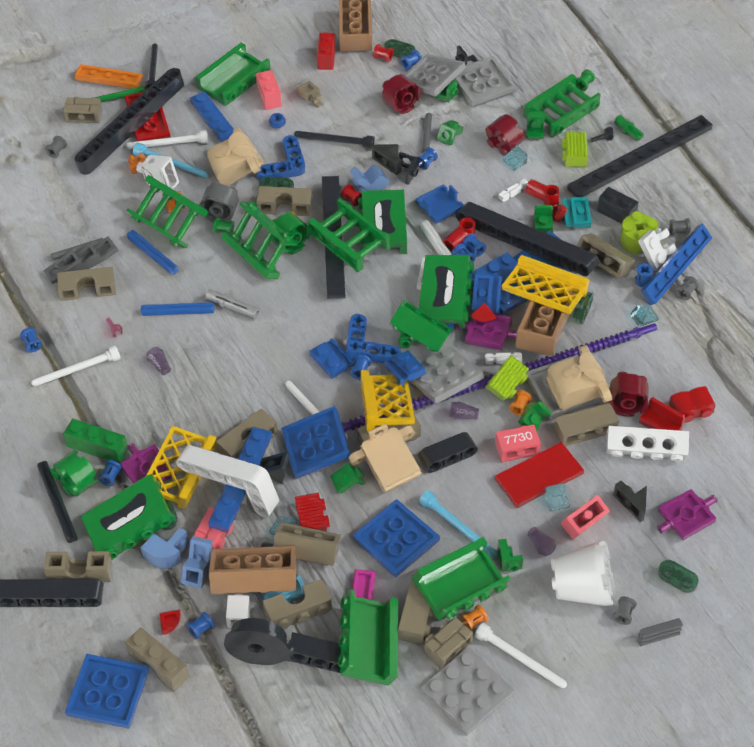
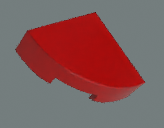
[552,204,567,222]
[470,303,497,322]
[159,609,181,635]

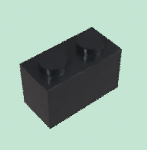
[597,186,639,224]

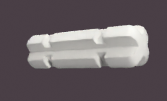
[498,179,528,202]
[485,352,522,365]

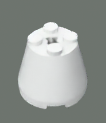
[551,541,614,606]

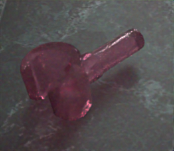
[106,317,123,338]

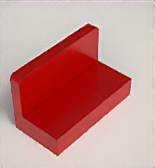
[638,397,685,431]

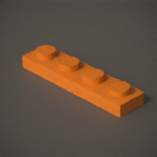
[75,64,143,89]

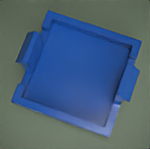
[415,184,464,224]

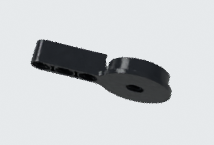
[224,618,341,673]

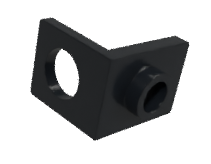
[455,45,478,65]
[399,152,419,185]

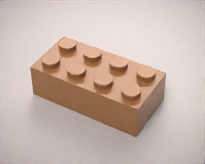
[339,0,372,51]
[516,286,574,357]
[209,546,297,595]

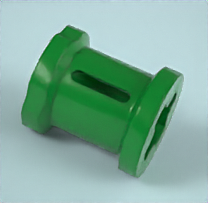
[576,69,595,91]
[213,218,235,234]

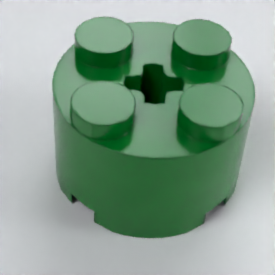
[271,211,311,255]
[50,450,98,497]

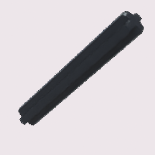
[37,461,78,543]

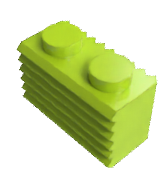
[561,131,588,167]
[485,355,529,401]

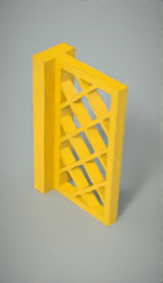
[501,255,589,314]
[360,370,415,431]
[146,426,217,510]

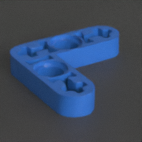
[256,135,305,182]
[346,314,401,363]

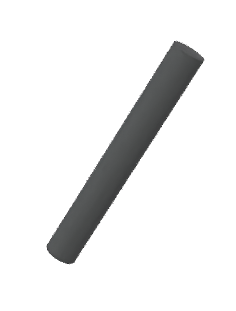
[422,113,432,153]
[51,238,103,260]

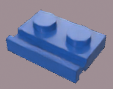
[471,274,503,314]
[310,338,354,379]
[384,350,426,385]

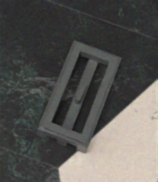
[638,618,683,647]

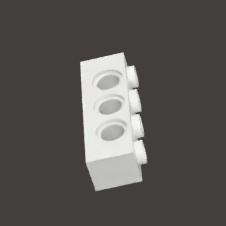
[606,426,689,462]

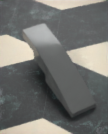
[44,236,119,284]

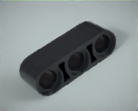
[418,432,478,473]

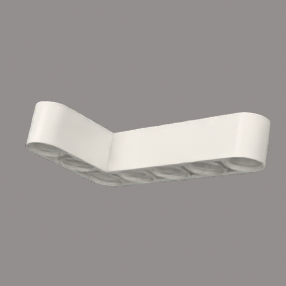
[176,445,279,518]

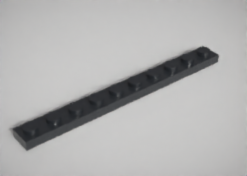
[567,115,713,197]

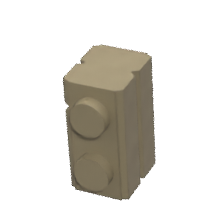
[64,97,102,123]
[424,617,473,669]

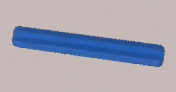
[127,230,178,275]
[141,302,215,316]

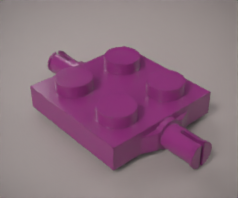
[457,315,517,350]
[120,443,176,492]
[657,489,717,541]

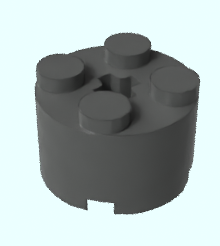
[199,182,239,223]

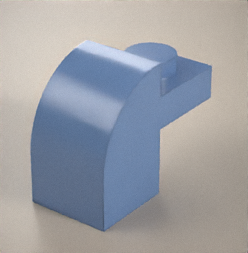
[350,165,390,192]
[141,528,189,568]
[181,536,213,588]

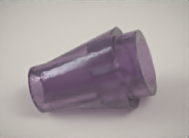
[146,347,171,375]
[449,400,479,420]
[527,527,556,556]

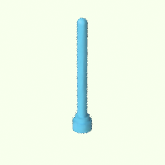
[133,142,209,178]
[419,490,498,558]

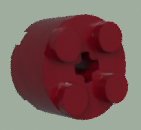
[382,74,421,114]
[485,114,525,156]
[609,371,649,417]

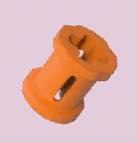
[509,390,532,416]
[460,604,488,631]

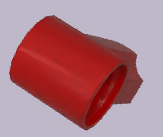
[525,179,559,206]
[444,218,475,252]

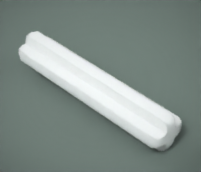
[420,220,452,255]

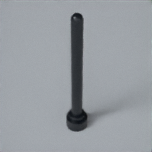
[144,43,158,91]
[294,131,375,149]

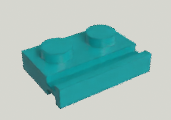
[562,197,592,229]

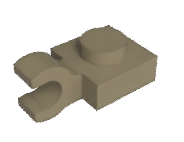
[296,81,323,107]

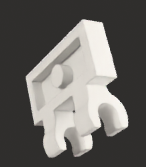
[638,228,677,271]

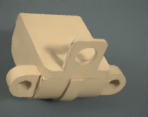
[207,127,265,186]
[546,345,612,410]
[348,424,422,493]

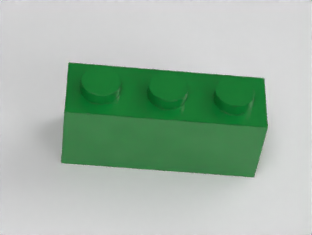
[389,300,452,352]
[63,418,128,464]

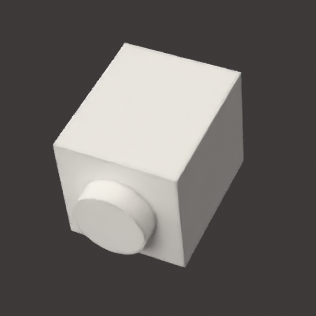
[226,594,250,628]

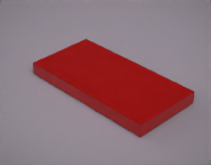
[125,92,171,141]
[495,442,584,508]

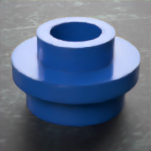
[269,113,286,128]

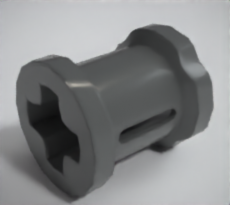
[45,135,67,158]
[669,218,691,235]
[675,276,699,300]
[613,596,637,625]

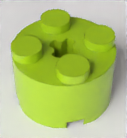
[620,211,658,255]

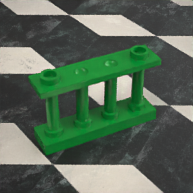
[523,74,601,138]
[126,175,209,248]
[308,198,390,273]
[221,201,298,279]

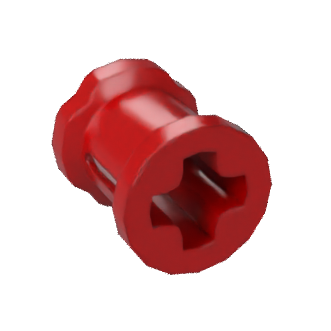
[373,44,394,63]
[341,184,362,207]

